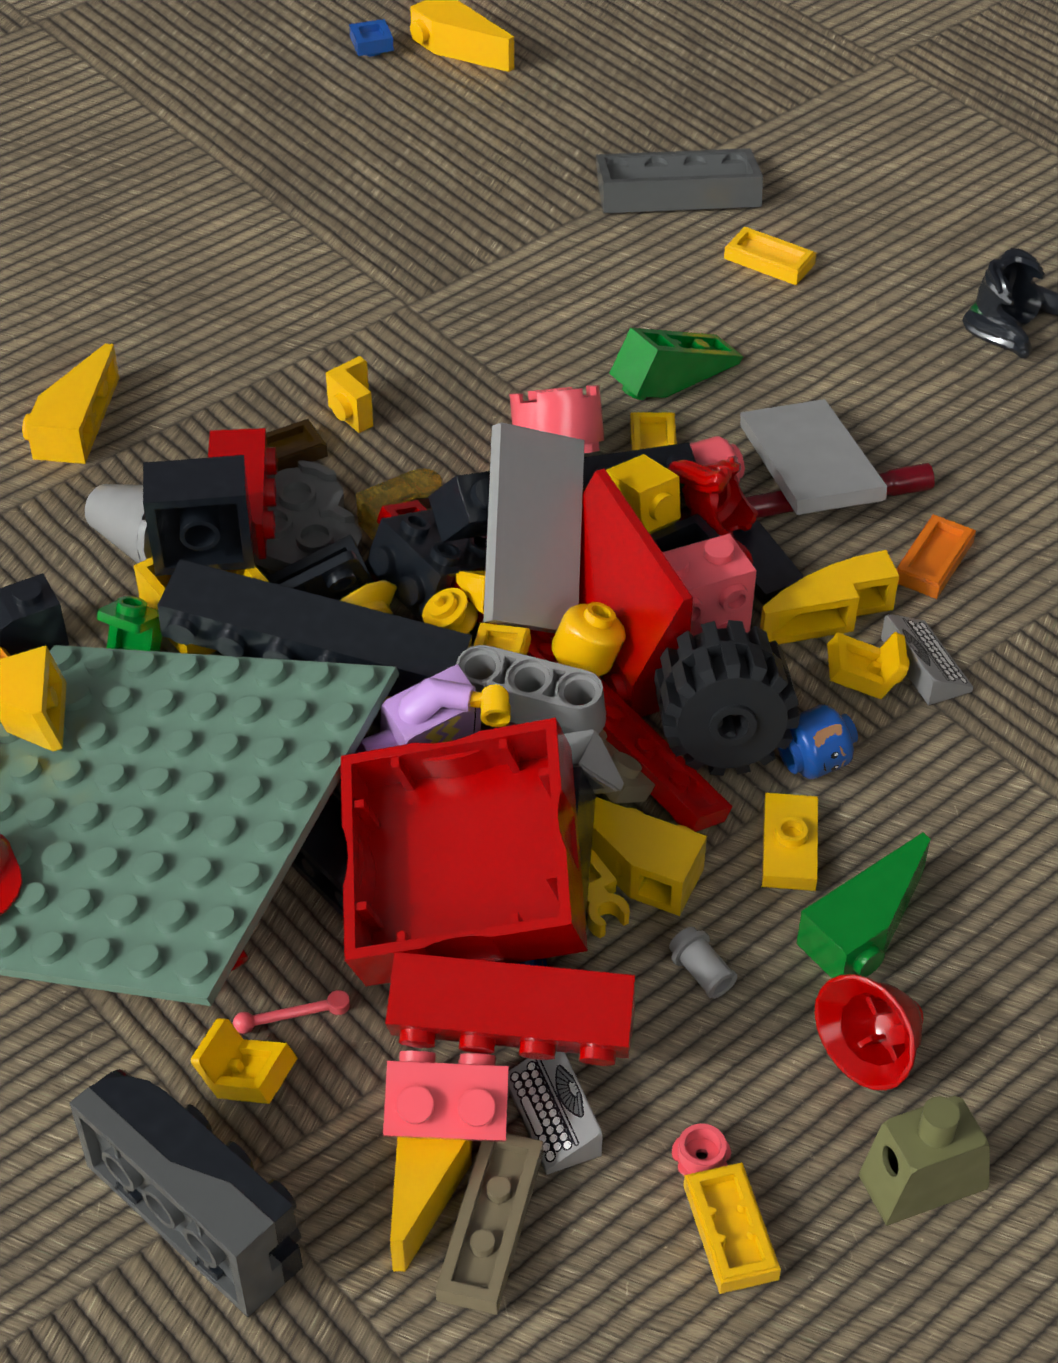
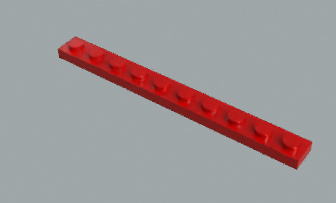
[376,500,733,832]

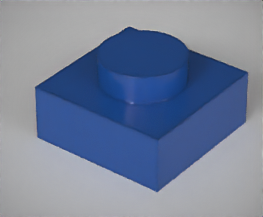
[349,19,394,56]

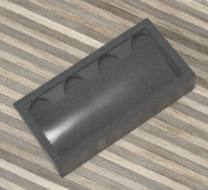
[596,148,763,213]

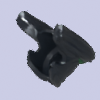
[962,248,1058,359]

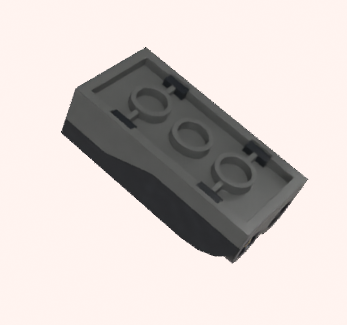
[69,1069,303,1317]

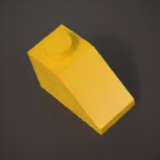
[606,454,681,534]
[0,645,67,752]

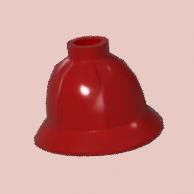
[814,974,924,1090]

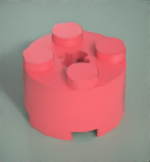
[509,385,605,453]

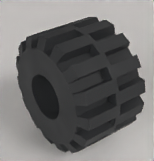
[654,620,800,776]

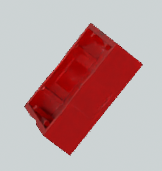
[341,717,588,986]

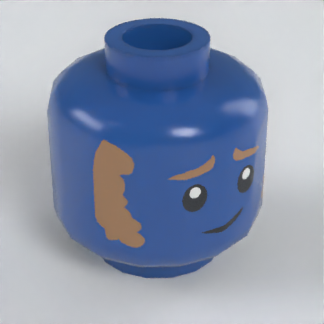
[778,704,858,780]

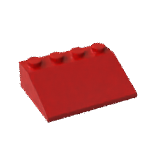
[579,468,693,717]
[385,952,635,1066]

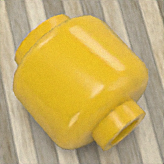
[552,602,626,677]

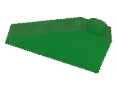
[609,327,743,400]
[796,832,931,978]

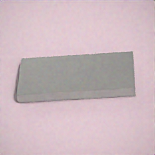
[740,399,887,515]
[483,422,585,634]

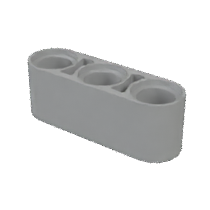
[456,645,606,734]

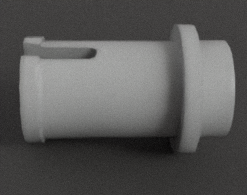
[669,927,738,999]

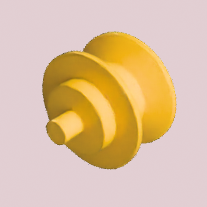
[422,588,478,634]

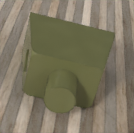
[859,1096,990,1226]

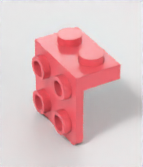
[662,533,757,636]
[383,1051,509,1142]

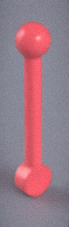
[233,990,350,1034]

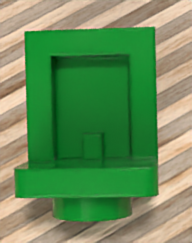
[97,596,162,652]

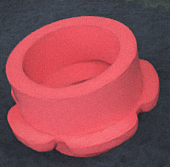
[672,1124,731,1176]

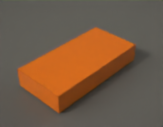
[896,514,976,599]

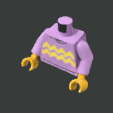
[357,664,511,753]

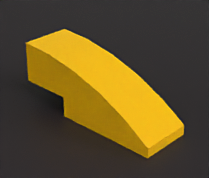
[760,550,899,645]

